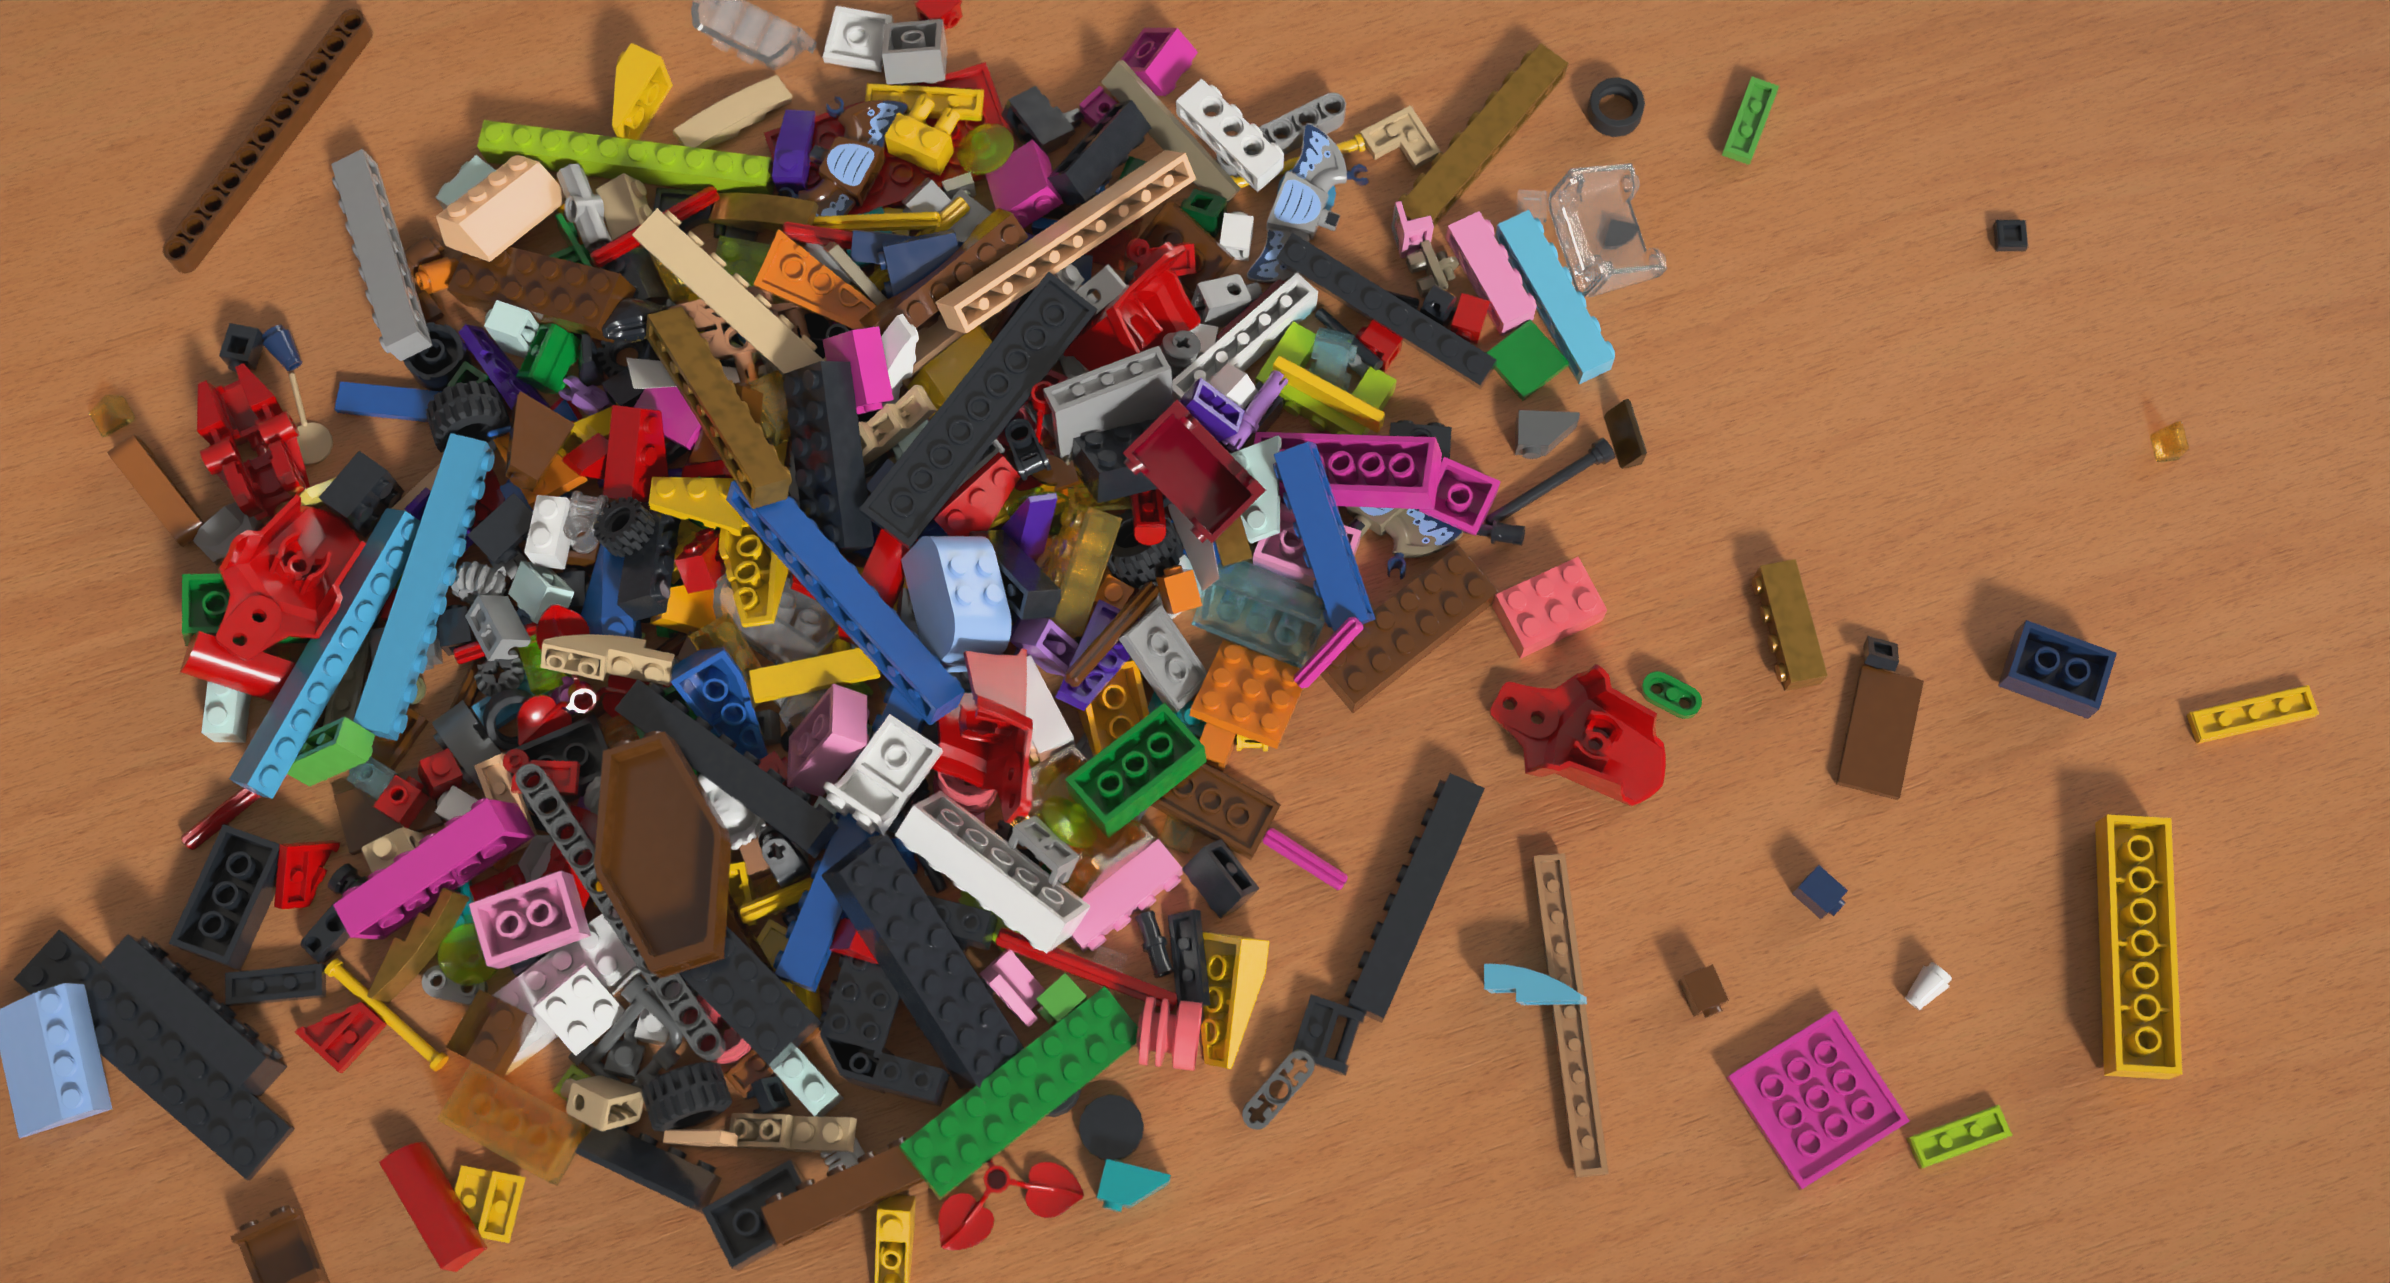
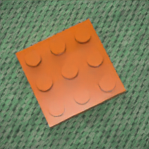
[1189,639,1304,749]

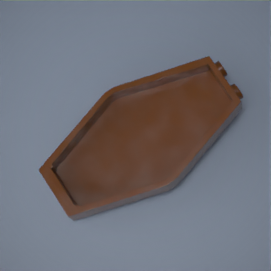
[594,731,731,978]

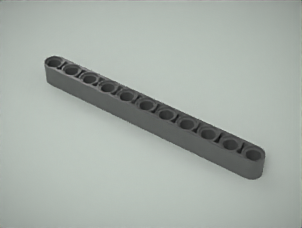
[515,764,726,1060]

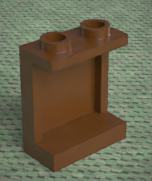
[231,1205,330,1283]

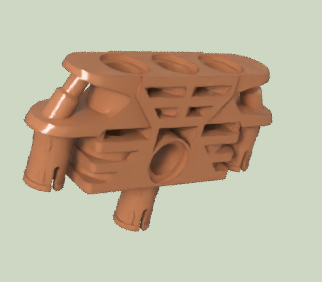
[668,286,810,384]

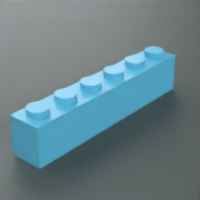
[1495,210,1615,384]

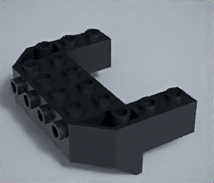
[818,895,998,1107]

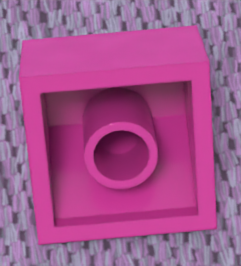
[1120,28,1198,96]
[1419,457,1501,536]

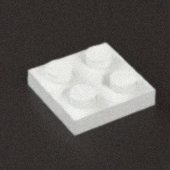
[823,6,893,72]
[533,963,626,1056]

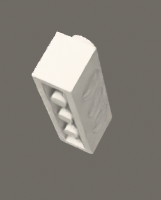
[1176,79,1284,192]

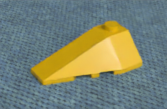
[719,520,789,627]
[1201,932,1269,1069]

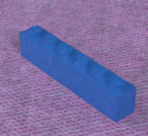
[1273,441,1375,632]

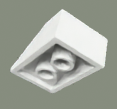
[1026,655,1075,768]

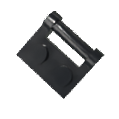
[1293,994,1366,1076]

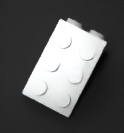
[823,714,943,835]

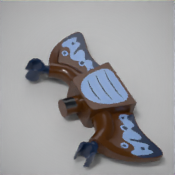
[778,96,909,216]

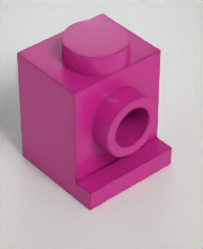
[1079,85,1117,128]

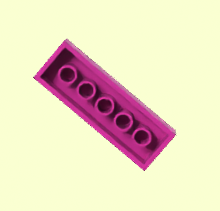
[1254,432,1442,510]
[333,798,535,940]

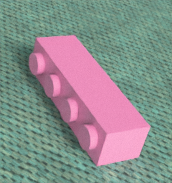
[1446,211,1537,336]
[1070,839,1182,953]

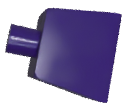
[1179,377,1245,442]

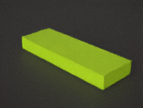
[1907,1105,2012,1169]

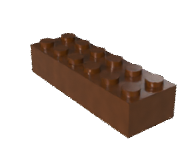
[447,247,636,343]
[1320,545,1499,713]

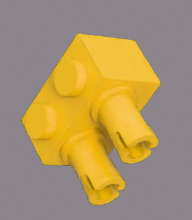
[884,95,961,176]

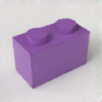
[1010,618,1078,676]

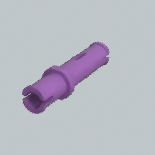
[1222,370,1289,452]

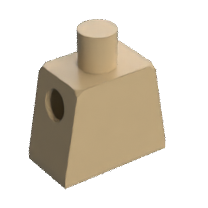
[361,827,424,873]
[561,1075,644,1131]

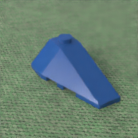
[670,647,769,760]

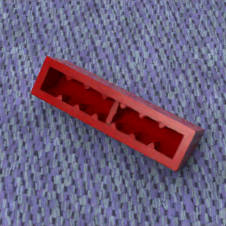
[838,529,919,646]
[180,631,296,702]
[379,1142,488,1272]

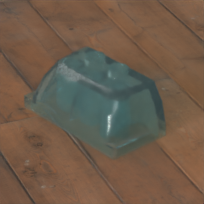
[1191,561,1326,668]

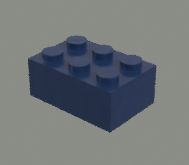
[1998,620,2117,719]

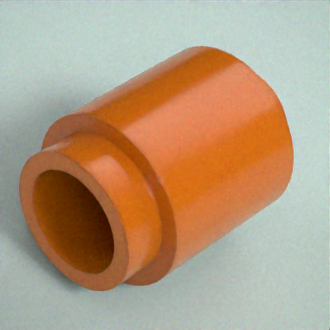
[415,257,459,294]

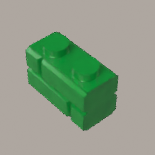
[516,323,581,394]

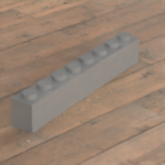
[331,149,433,361]

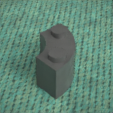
[432,700,503,790]

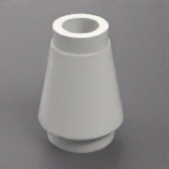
[1905,962,1952,1011]

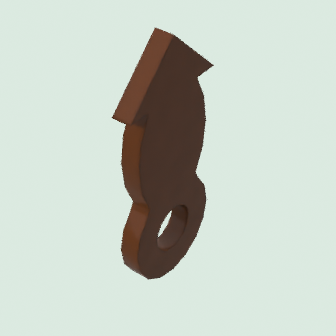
[1006,449,1080,492]

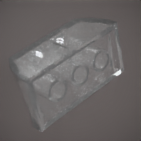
[691,0,818,70]
[713,574,839,665]

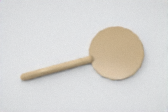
[289,373,333,465]

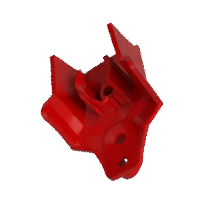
[1063,242,1201,371]
[215,494,366,661]
[932,649,1033,823]
[1490,664,1666,807]

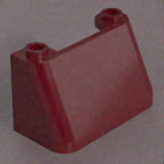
[1123,400,1266,543]

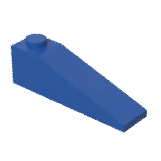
[581,544,642,639]

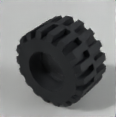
[426,381,511,453]
[1098,508,1183,588]
[641,1062,732,1131]

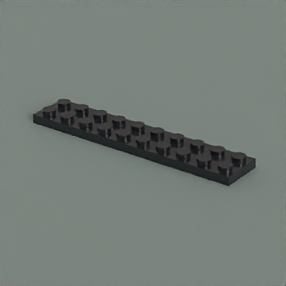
[859,272,1098,549]
[14,930,295,1180]

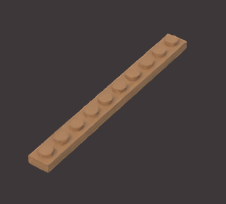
[1532,853,1609,1178]

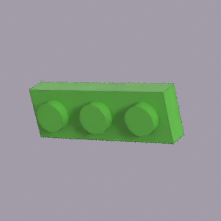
[1722,77,1779,165]

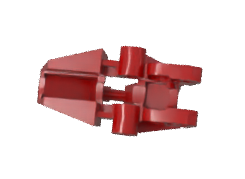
[197,363,310,522]

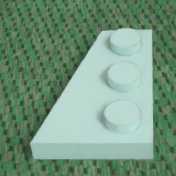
[1231,435,1282,544]

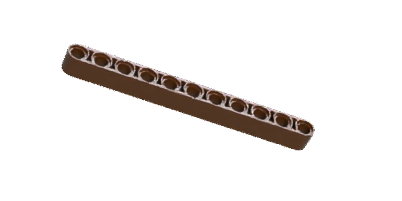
[163,9,373,273]

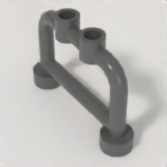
[568,975,683,1088]

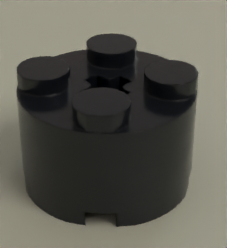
[403,322,472,392]

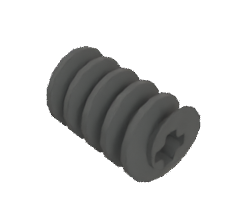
[1160,330,1201,380]

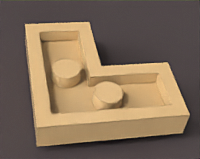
[1360,105,1441,170]

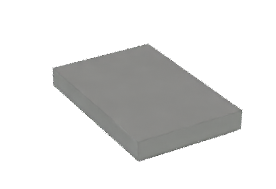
[1118,603,1208,713]

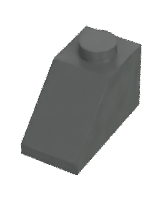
[1515,410,1580,459]

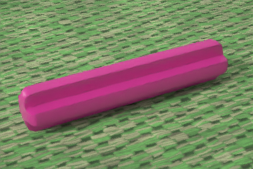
[1293,617,1363,689]
[1263,828,1348,890]

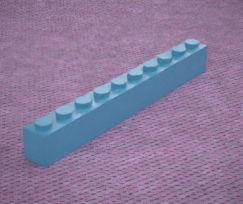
[353,433,495,741]
[229,508,421,799]

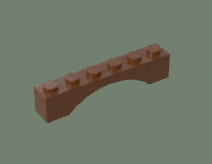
[859,208,1028,337]

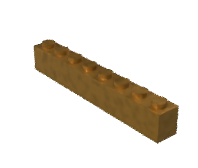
[1397,43,1568,227]
[646,306,792,509]

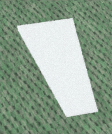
[626,358,740,389]
[1168,503,1219,592]

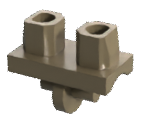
[1406,240,1459,298]

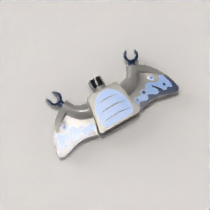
[1247,123,1369,283]

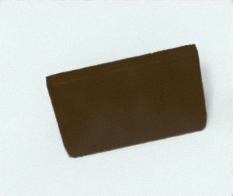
[1604,399,1647,469]

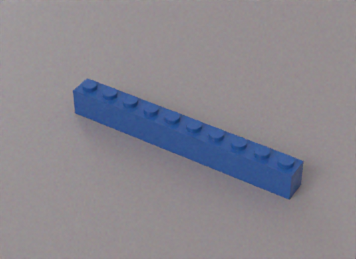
[726,480,965,726]
[773,685,926,992]

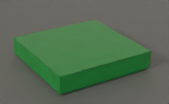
[1486,319,1569,401]

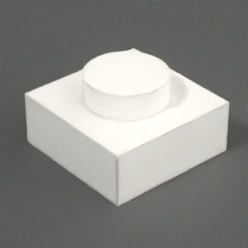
[942,172,976,200]

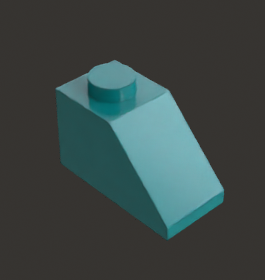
[1097,1159,1171,1212]

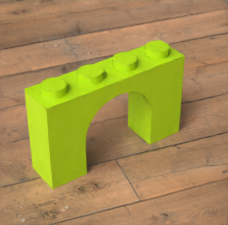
[1255,321,1397,435]

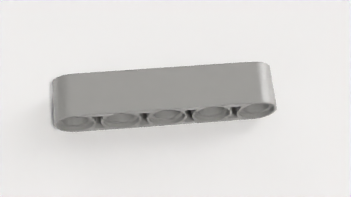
[1216,93,1346,177]

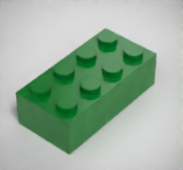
[182,574,311,646]
[1065,703,1207,838]

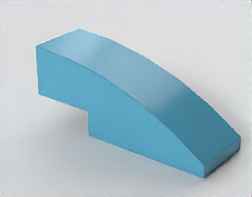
[1484,964,1587,1006]

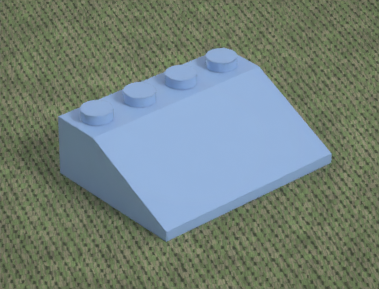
[0,983,112,1138]

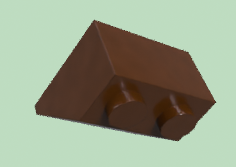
[446,989,537,1078]

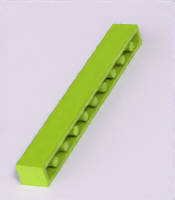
[477,120,775,195]

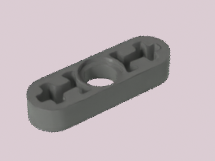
[1242,1049,1315,1130]

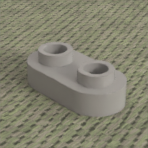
[422,965,488,1006]

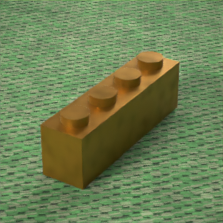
[1752,559,1828,691]

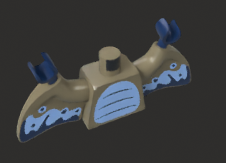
[1347,506,1463,580]

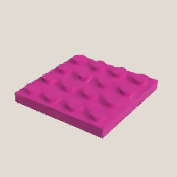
[1726,1009,1910,1190]

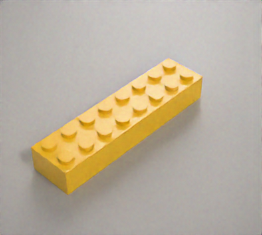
[2095,814,2182,1079]

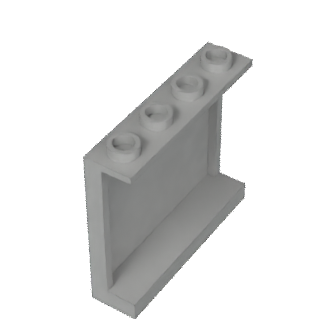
[1043,346,1173,465]

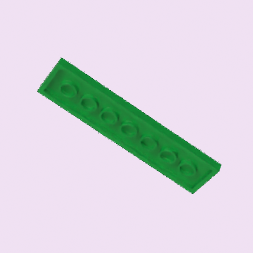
[899,986,1138,1200]

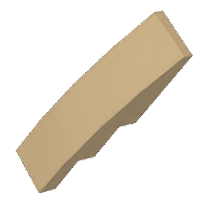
[673,75,793,149]
[858,385,937,467]

